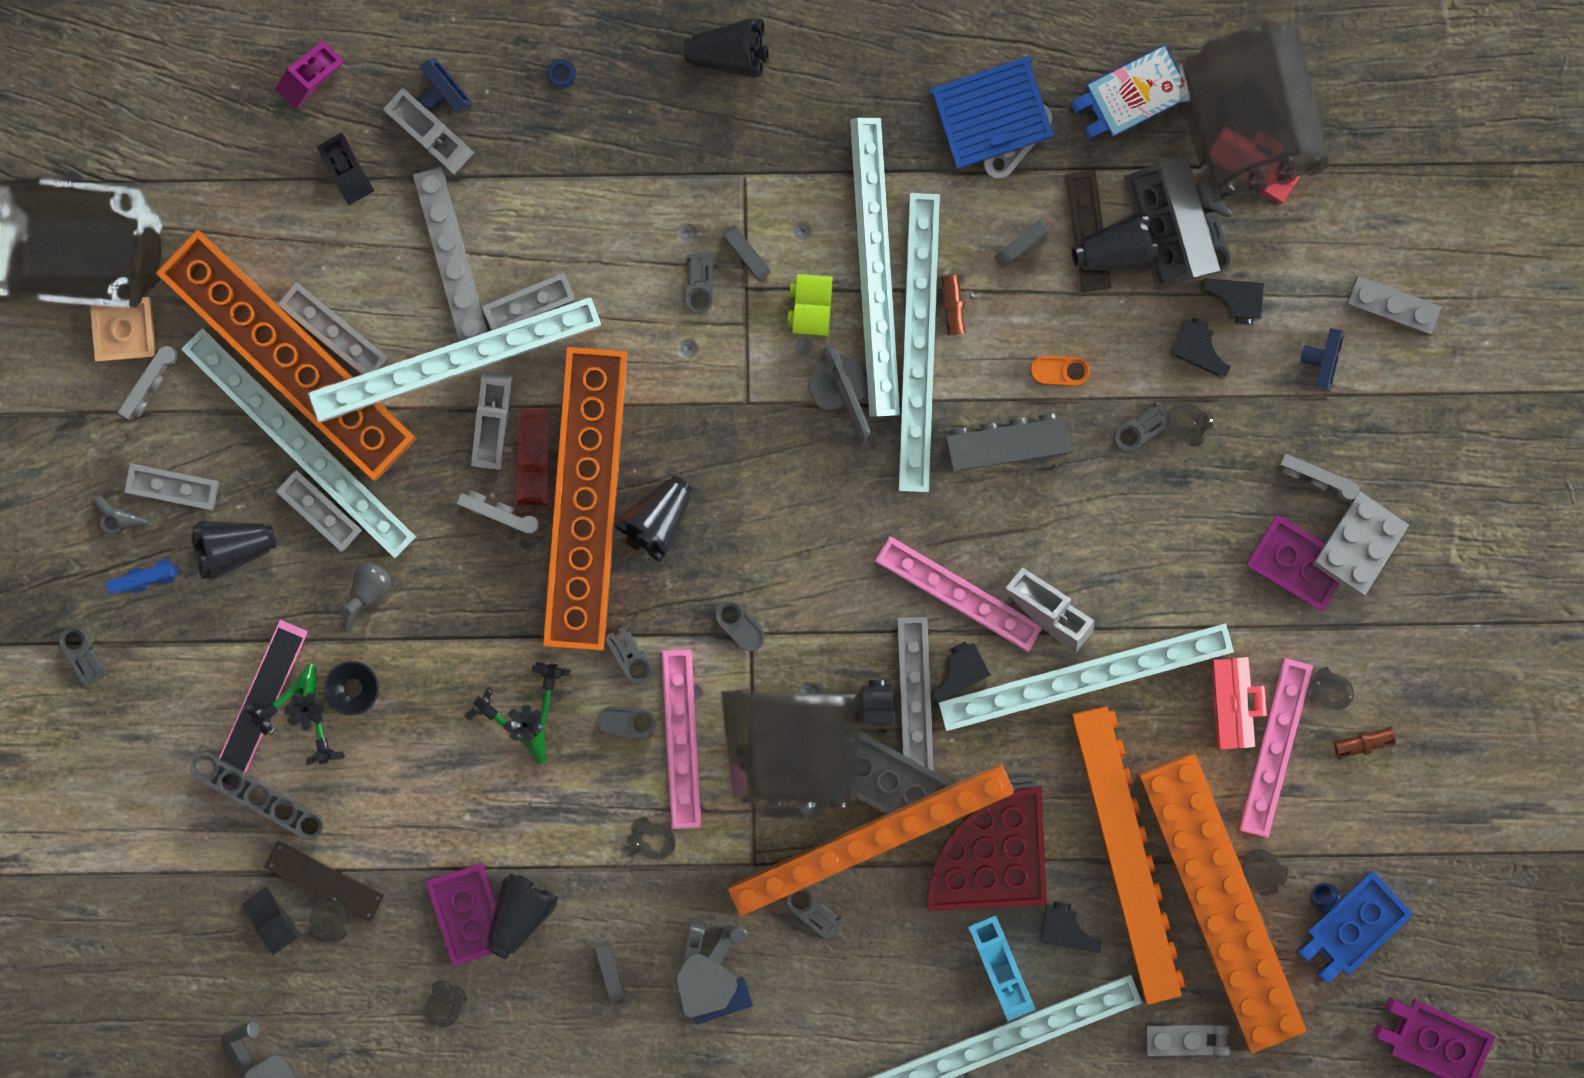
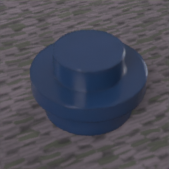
[546,59,576,89]
[1311,883,1341,912]

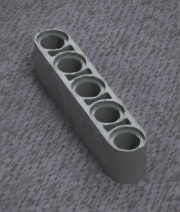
[191,752,323,840]

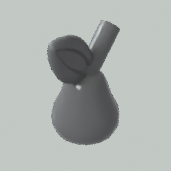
[339,562,392,632]

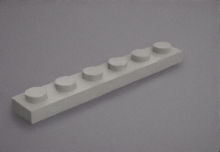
[413,167,488,342]
[897,617,934,771]

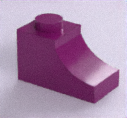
[275,41,344,109]

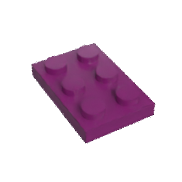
[1246,514,1340,612]
[425,862,496,967]

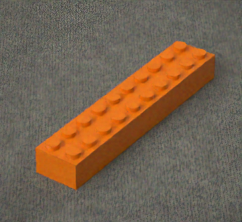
[156,230,417,481]
[543,347,628,651]
[1137,752,1307,1054]

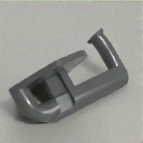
[808,346,870,448]
[676,925,747,1017]
[221,1021,295,1078]

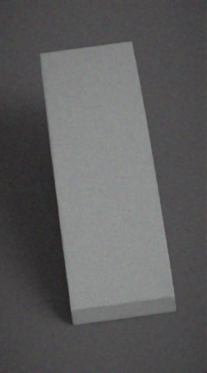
[383,88,474,174]
[471,371,513,470]
[1005,568,1095,653]

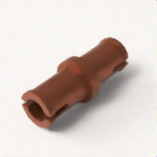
[940,274,966,336]
[1333,726,1396,760]

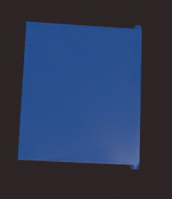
[929,56,1054,169]

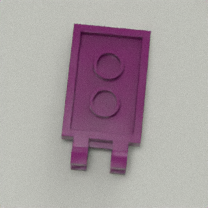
[1372,997,1496,1078]

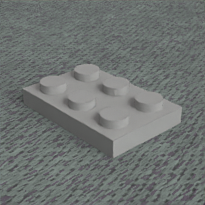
[1312,491,1409,598]

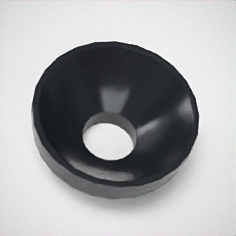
[324,661,379,716]

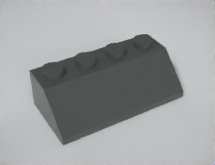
[1124,156,1220,290]
[945,413,1072,472]

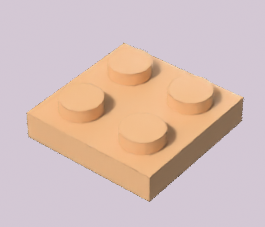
[90,297,156,362]

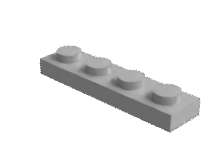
[277,282,389,375]

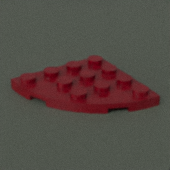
[927,786,1047,911]

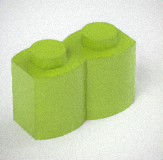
[787,274,833,338]

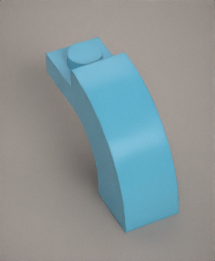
[968,916,1036,1021]

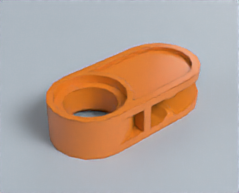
[1030,356,1090,386]

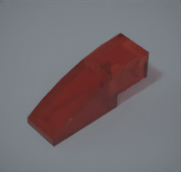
[517,409,550,505]

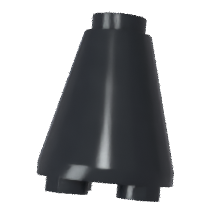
[684,18,769,78]
[1071,213,1159,273]
[614,475,692,562]
[191,521,276,580]
[486,873,558,960]

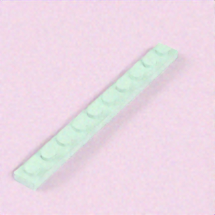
[850,118,900,417]
[899,193,940,492]
[308,297,601,423]
[181,328,416,558]
[939,623,1234,731]
[868,974,1142,1078]

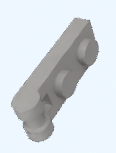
[118,346,179,420]
[1277,454,1360,500]
[457,490,540,534]
[1146,1024,1231,1056]

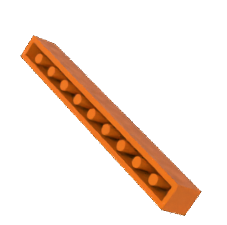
[1071,705,1185,1005]
[728,763,1014,917]

